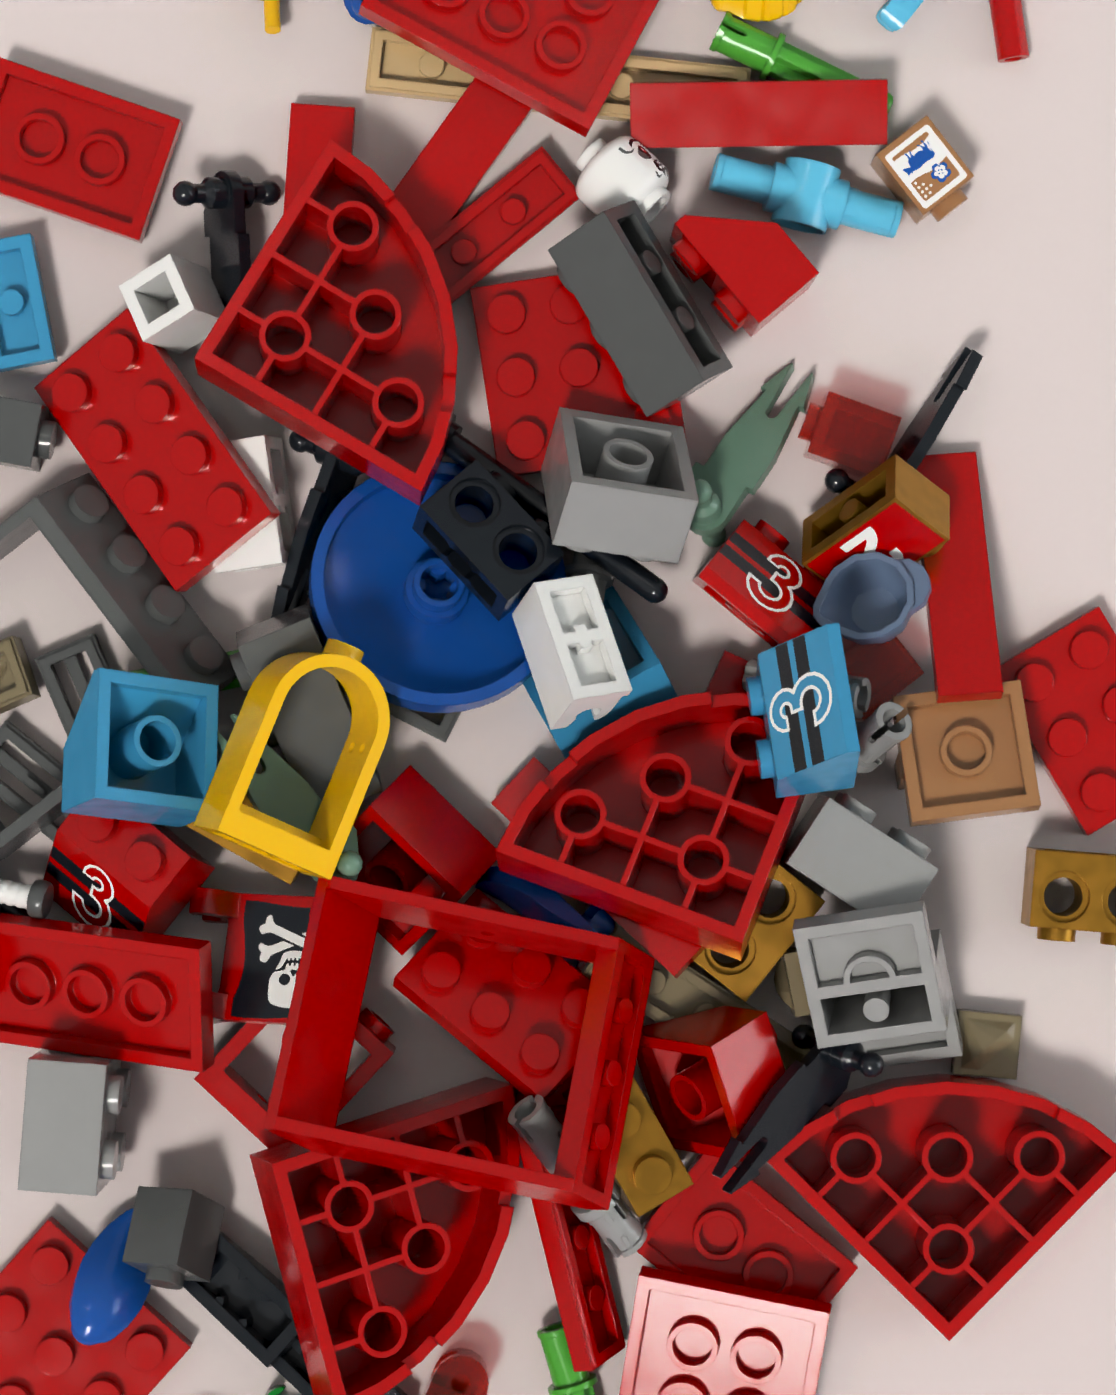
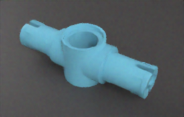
[708,153,904,238]

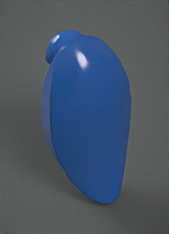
[474,866,615,935]
[69,1208,151,1346]

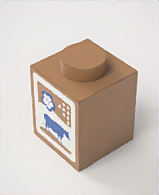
[870,115,974,224]

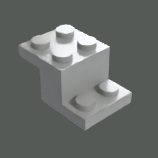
[792,900,963,1071]

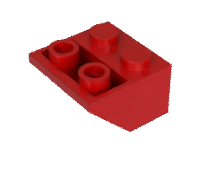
[669,215,819,337]

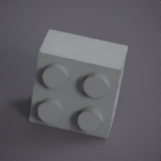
[541,407,699,564]
[781,792,939,910]
[18,1049,131,1196]

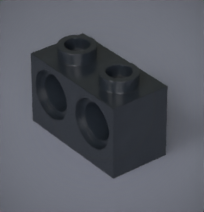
[412,459,564,621]

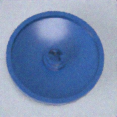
[309,462,566,713]

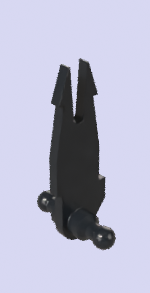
[172,171,281,307]
[824,347,983,494]
[271,431,363,618]
[712,1024,884,1194]

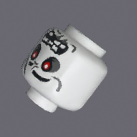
[575,136,671,224]

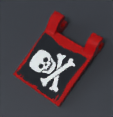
[189,887,314,1025]

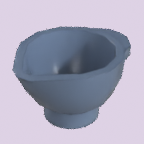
[813,552,932,645]

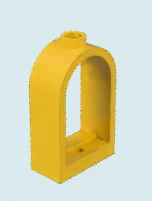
[193,638,390,880]

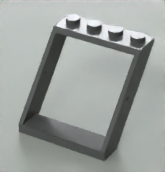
[0,473,237,861]

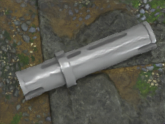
[508,1094,647,1258]

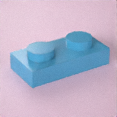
[0,233,58,372]

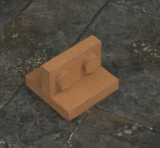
[891,680,1041,827]

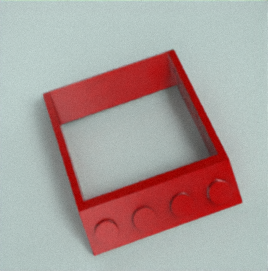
[263,876,655,1210]

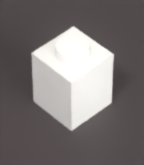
[119,254,225,354]

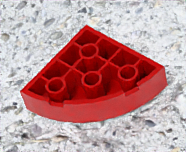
[194,139,458,506]
[495,692,806,961]
[767,1073,1116,1341]
[250,1077,520,1395]

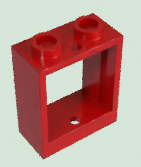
[194,1007,396,1148]

